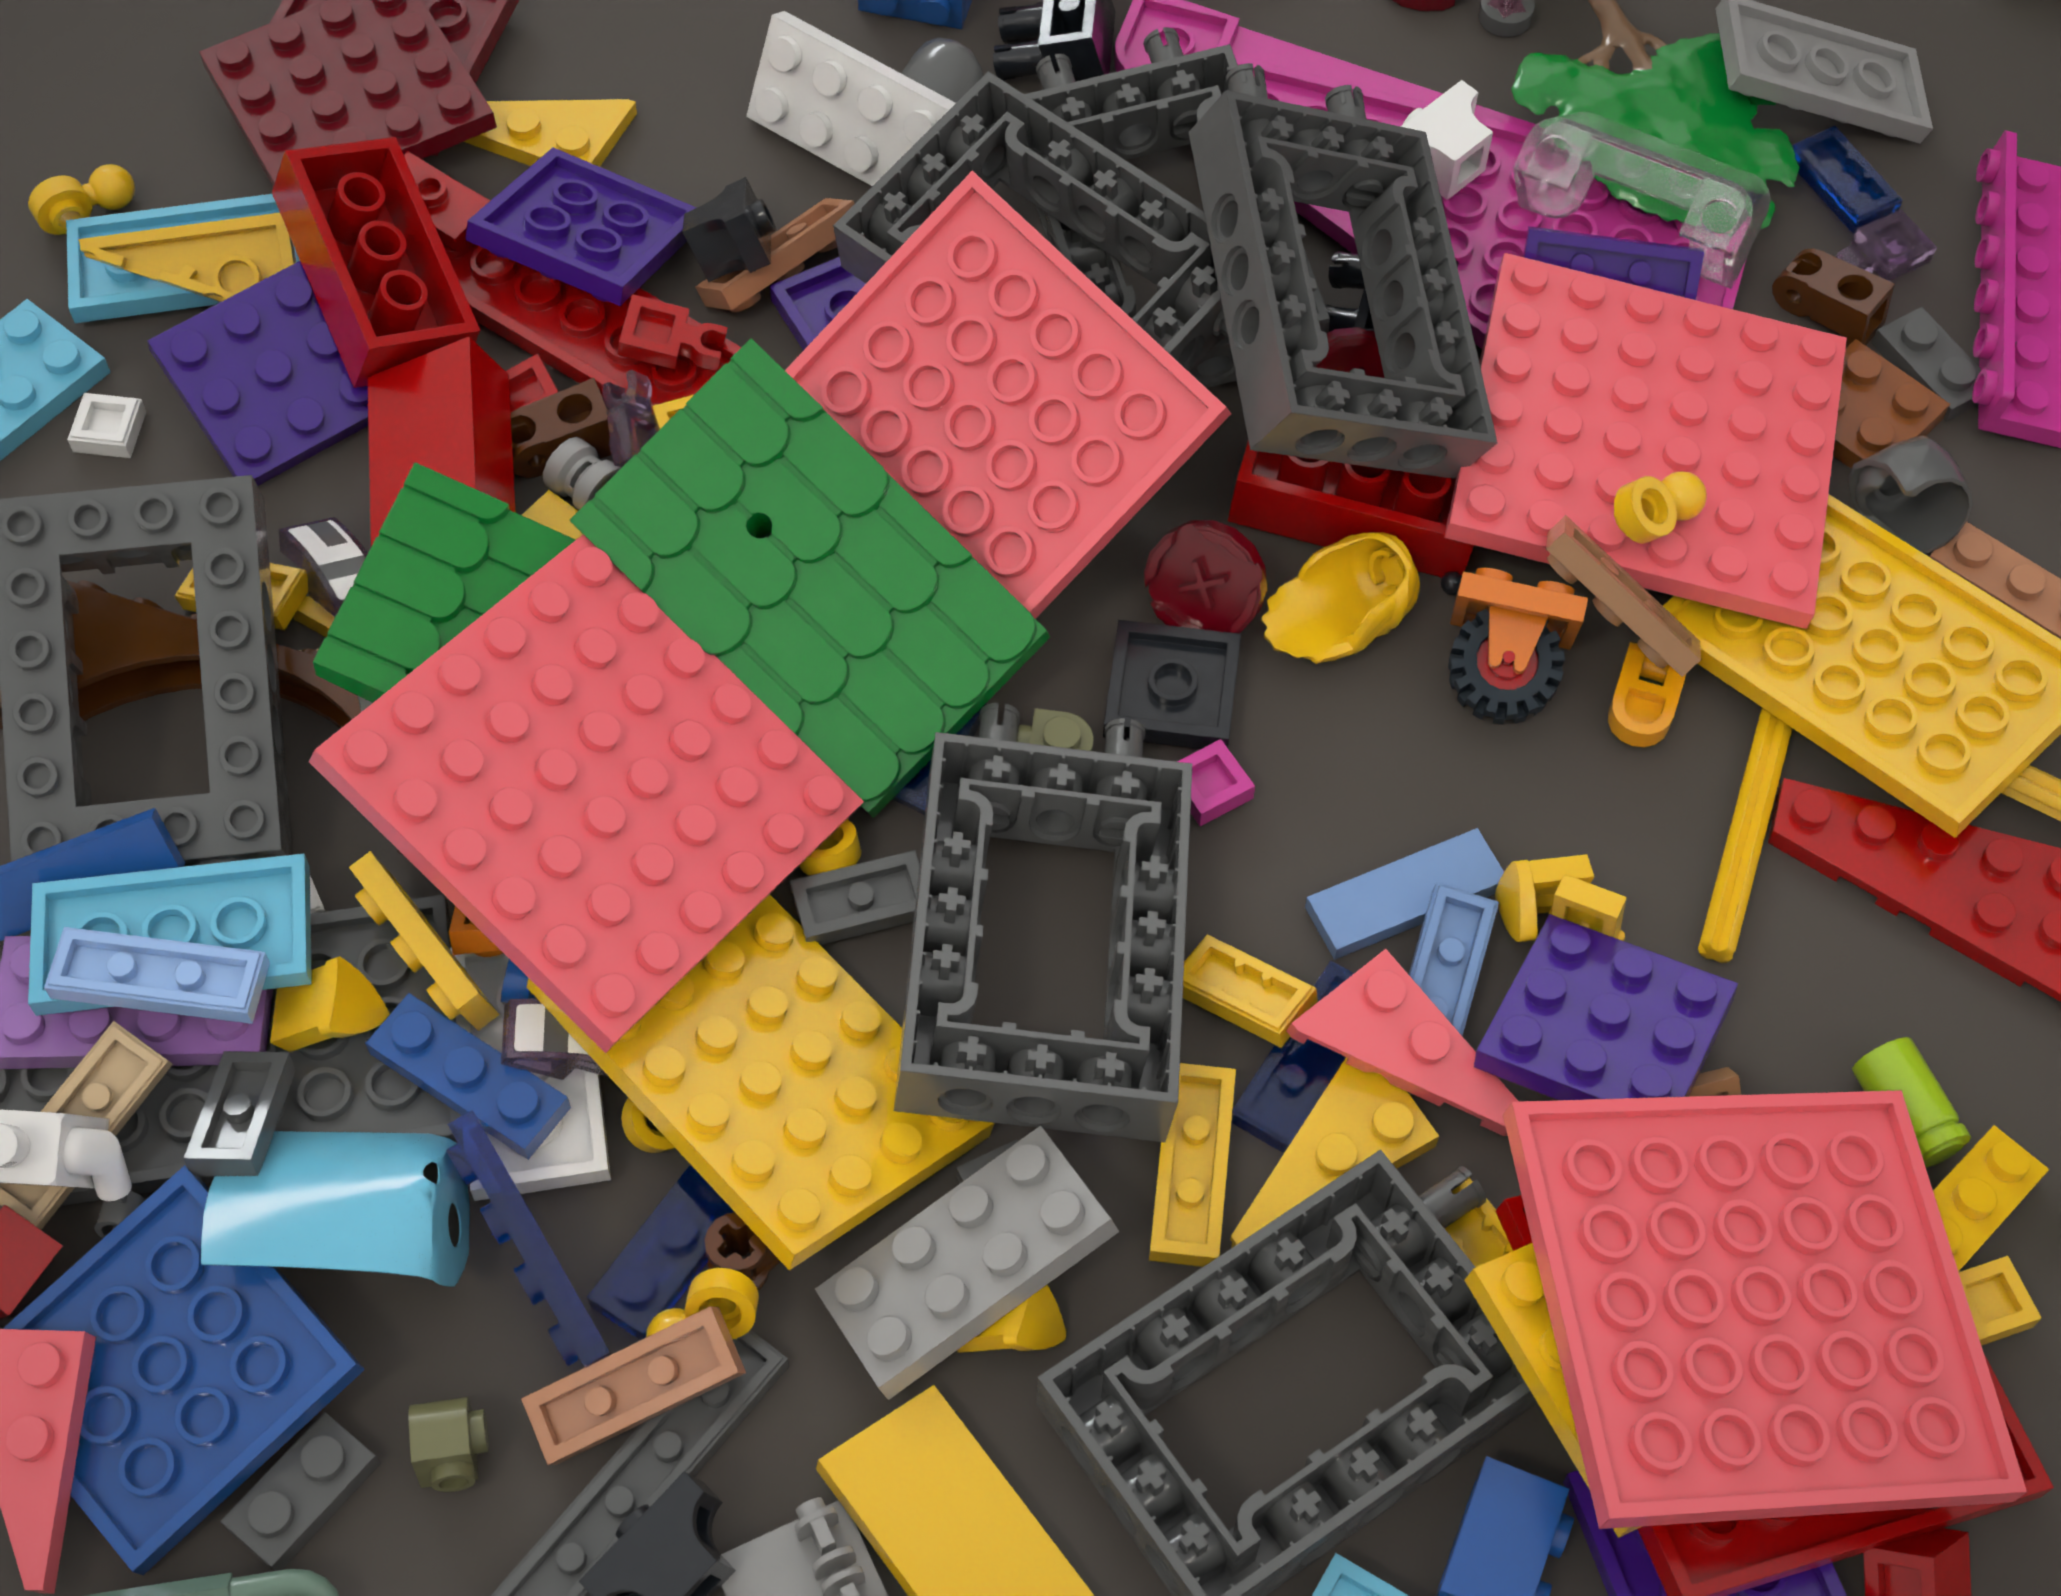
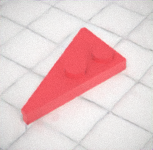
[1286,949,1519,1136]
[0,1329,96,1594]

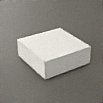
[67,393,147,458]

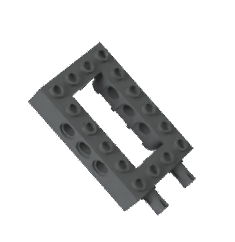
[1024,27,1330,388]
[1189,63,1498,479]
[833,71,1229,372]
[0,475,293,867]
[894,703,1192,1142]
[1036,1149,1538,1596]

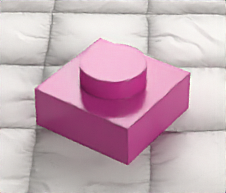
[1177,739,1255,827]

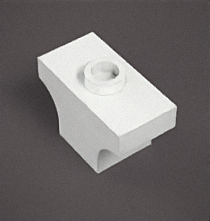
[1400,80,1493,200]

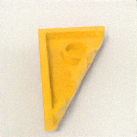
[464,99,637,167]
[79,212,296,302]
[1230,1057,1439,1248]

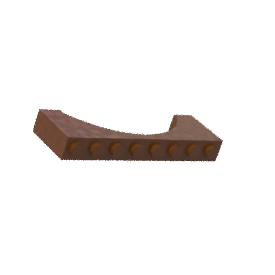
[0,580,403,855]

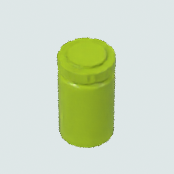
[1852,1037,1971,1168]

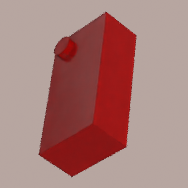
[272,137,481,388]
[367,336,516,546]
[1227,440,1474,578]

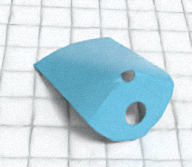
[201,1131,470,1287]

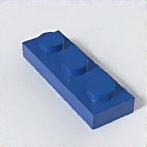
[365,993,571,1160]

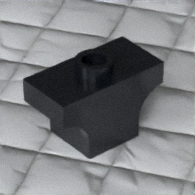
[682,177,776,282]
[579,1471,736,1596]

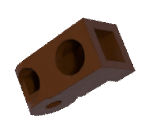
[1772,248,1895,348]
[511,378,623,478]

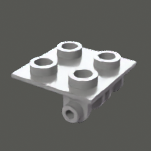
[721,1497,888,1596]

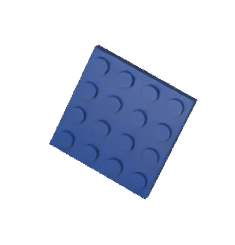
[3,1165,365,1575]

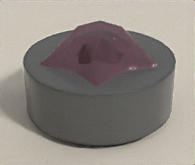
[1478,0,1535,37]

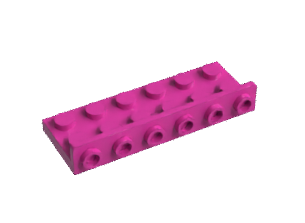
[1972,130,2061,448]

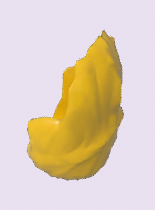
[1261,532,1420,664]

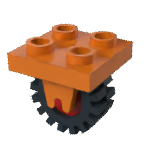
[1448,568,1588,725]

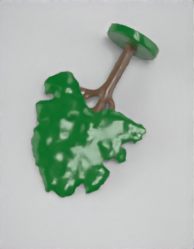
[1511,0,1800,241]

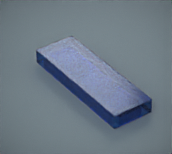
[1231,960,1354,1153]

